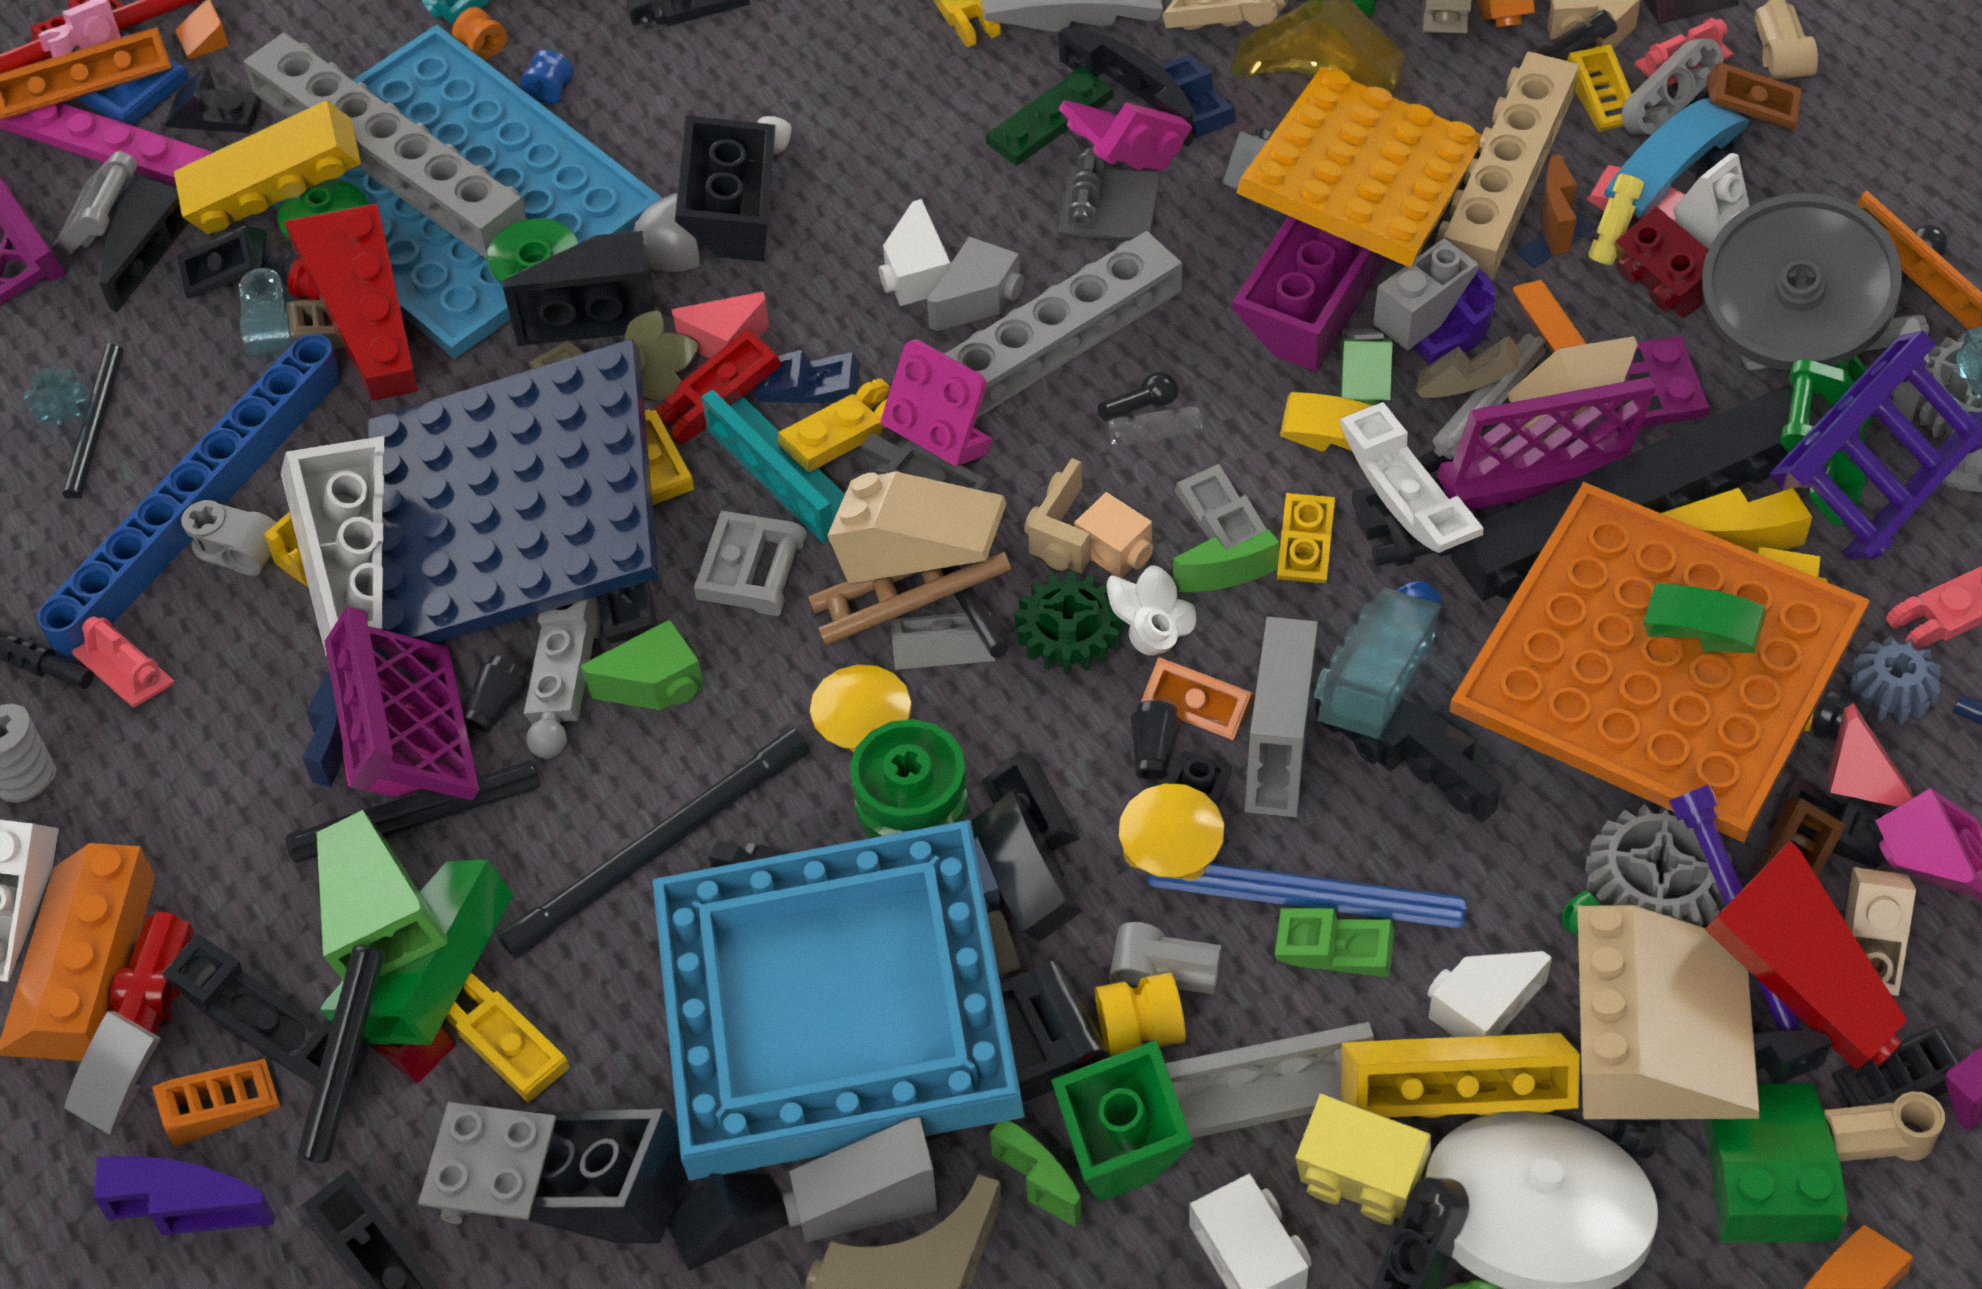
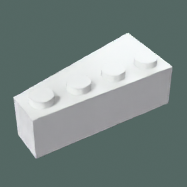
[281,436,384,657]

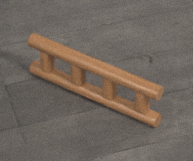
[808,532,1012,646]

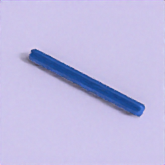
[1148,863,1466,928]

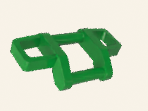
[1780,356,1873,526]

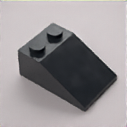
[502,230,655,346]
[523,1109,687,1243]

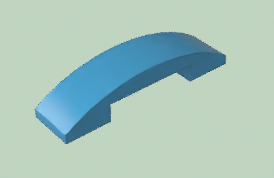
[1604,98,1750,218]

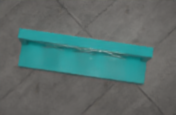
[701,389,845,544]

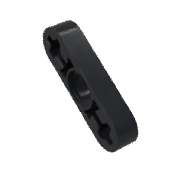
[1372,1177,1469,1289]

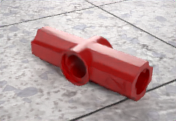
[109,911,194,1073]

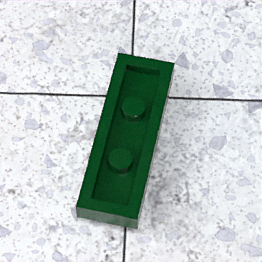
[985,67,1113,167]

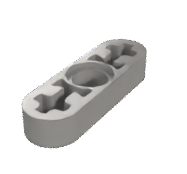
[1622,38,1723,135]

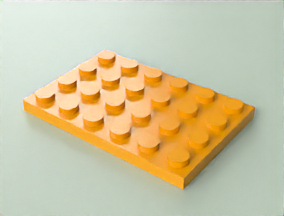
[1236,67,1482,268]

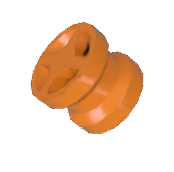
[452,7,507,61]

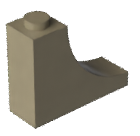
[805,1174,1002,1289]

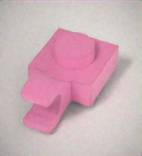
[38,0,121,58]

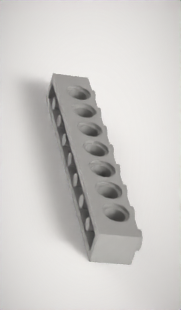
[243,32,526,259]

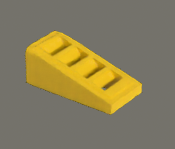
[1566,44,1632,132]

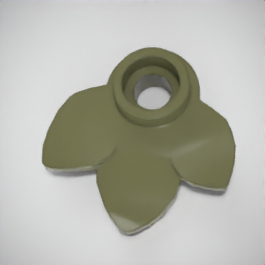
[624,311,699,401]

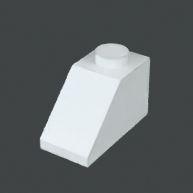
[879,199,950,306]
[1428,951,1552,1037]

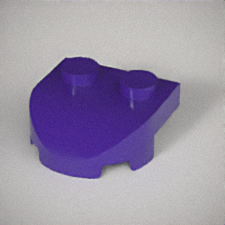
[1413,268,1495,366]

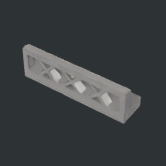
[1166,1022,1374,1138]

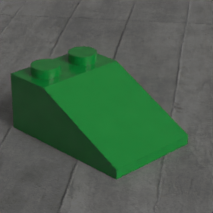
[1704,1084,1848,1242]

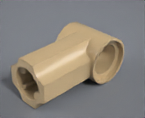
[1754,0,1818,80]
[1823,1092,1945,1162]

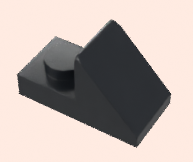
[165,66,261,133]

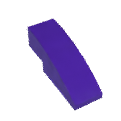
[93,1156,274,1235]

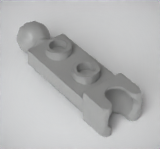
[524,597,602,759]

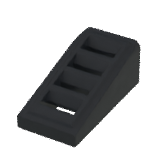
[1831,1025,1962,1107]

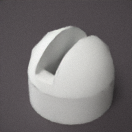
[757,116,792,155]

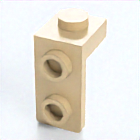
[1024,458,1091,574]

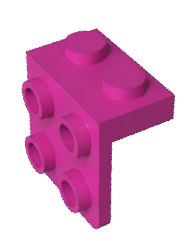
[1059,100,1193,171]
[880,339,993,467]

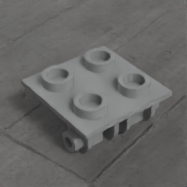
[418,1102,556,1224]

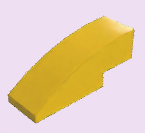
[1661,488,1812,553]

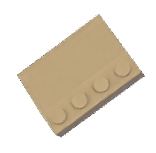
[1578,905,1759,1119]

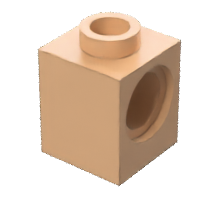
[1074,492,1153,578]

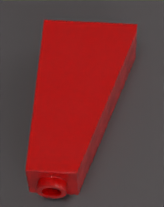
[1704,841,1907,1070]

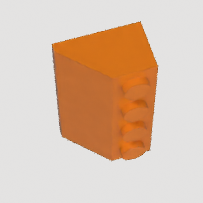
[0,843,156,1061]

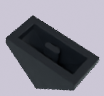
[667,1174,789,1271]

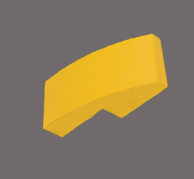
[1280,392,1373,452]
[1277,493,1335,584]

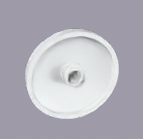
[1425,1112,1658,1289]

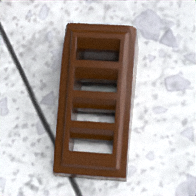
[1752,798,1846,879]

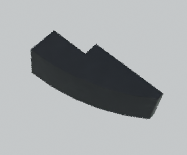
[971,791,1082,942]

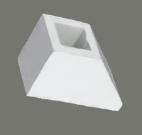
[1674,153,1750,249]

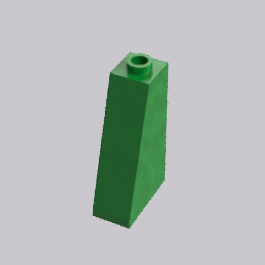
[320,859,514,1045]

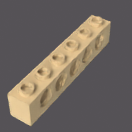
[1435,51,1579,280]

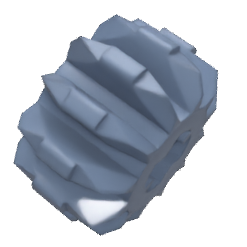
[1850,635,1941,726]

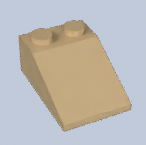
[827,472,1007,584]

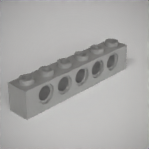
[943,231,1182,418]

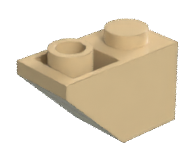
[1845,867,1916,996]

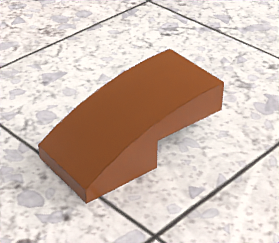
[1541,154,1577,256]

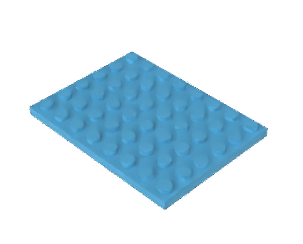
[272,25,662,360]

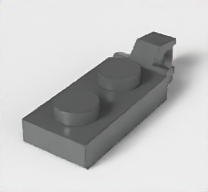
[861,433,990,492]

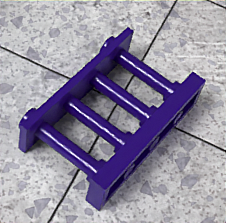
[1769,330,1982,560]

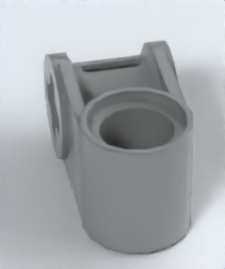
[181,500,276,577]

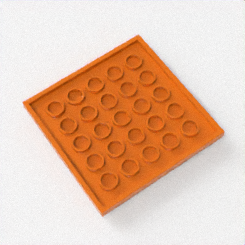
[1449,482,1870,843]

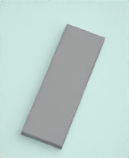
[1342,327,1384,340]

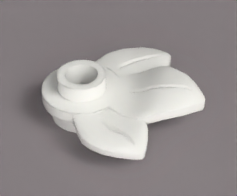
[1107,565,1196,655]

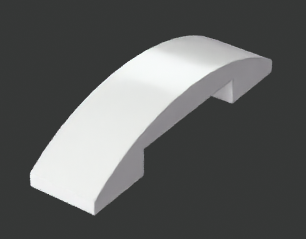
[1340,402,1483,553]

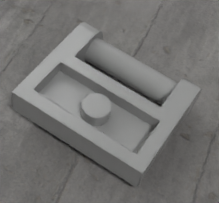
[52,152,138,256]
[694,511,807,616]

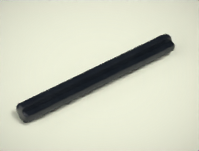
[285,760,540,863]

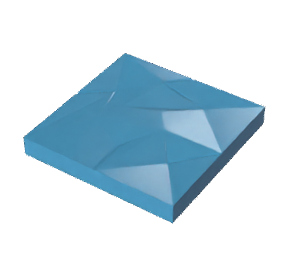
[652,820,1025,1181]

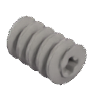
[0,704,56,803]

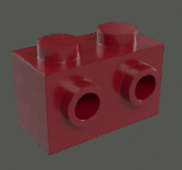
[1615,206,1709,319]

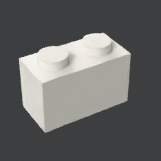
[1189,1173,1311,1289]

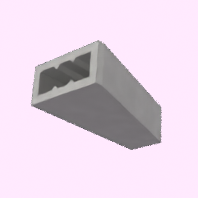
[1245,617,1318,817]

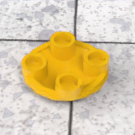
[810,664,912,752]
[1119,784,1224,881]

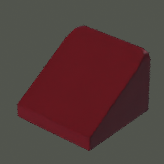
[372,1027,455,1084]

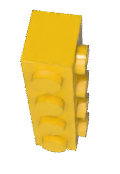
[174,100,361,235]
[1341,1033,1580,1118]

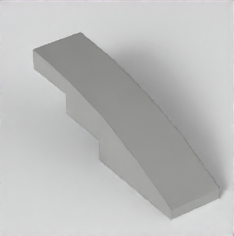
[981,0,1163,32]

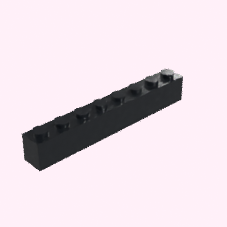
[1451,384,1820,601]

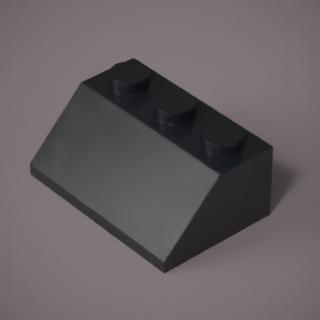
[675,115,776,262]

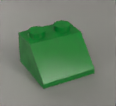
[1051,1040,1194,1202]

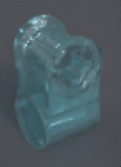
[239,268,292,359]

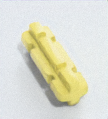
[1588,174,1644,265]

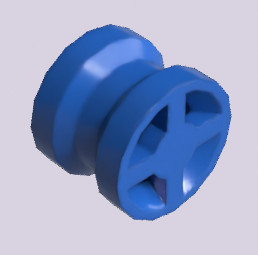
[520,49,574,105]

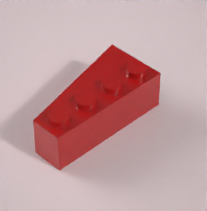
[284,204,418,401]

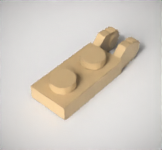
[1162,0,1288,30]

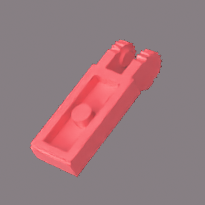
[1886,566,1982,650]

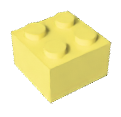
[1295,1094,1431,1225]

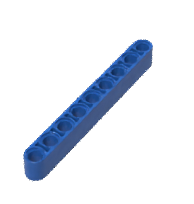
[37,334,341,658]

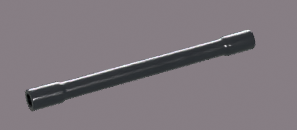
[497,727,810,960]

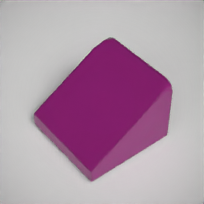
[1945,1047,1982,1129]

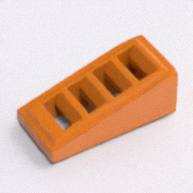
[152,1059,281,1147]

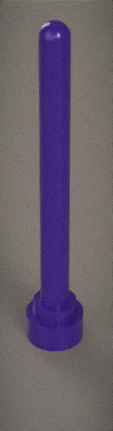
[1669,785,1801,1031]

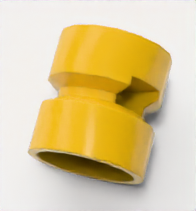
[1094,972,1186,1057]

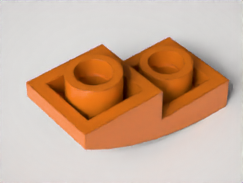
[1803,1224,1914,1289]

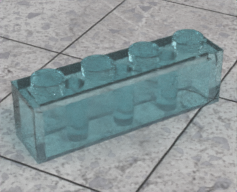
[1314,587,1441,739]

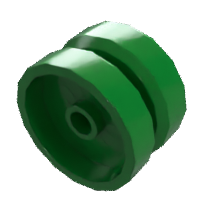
[850,719,968,838]

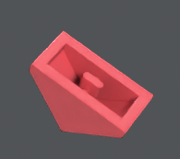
[672,291,769,359]
[1827,703,1914,807]

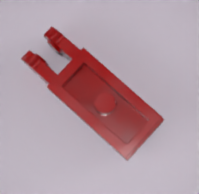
[656,329,782,445]

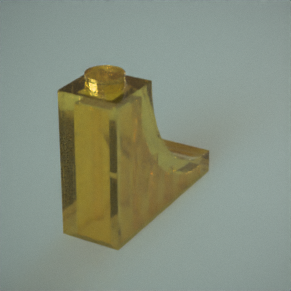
[1230,0,1406,92]

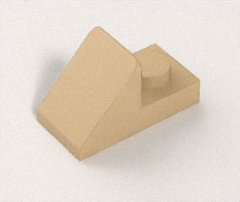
[1548,0,1641,49]

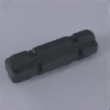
[1535,10,1618,61]

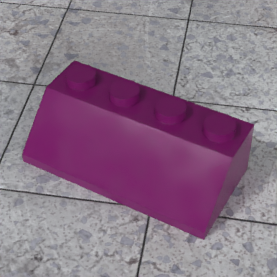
[1232,216,1387,372]

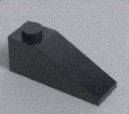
[98,176,190,312]
[296,1169,439,1289]

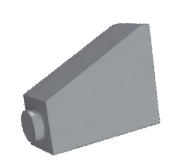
[783,1117,938,1243]

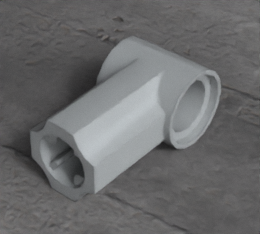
[1109,922,1221,994]

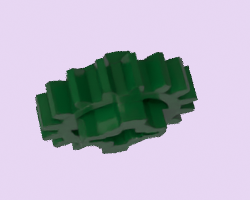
[1014,571,1124,673]

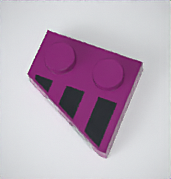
[1617,336,1710,431]

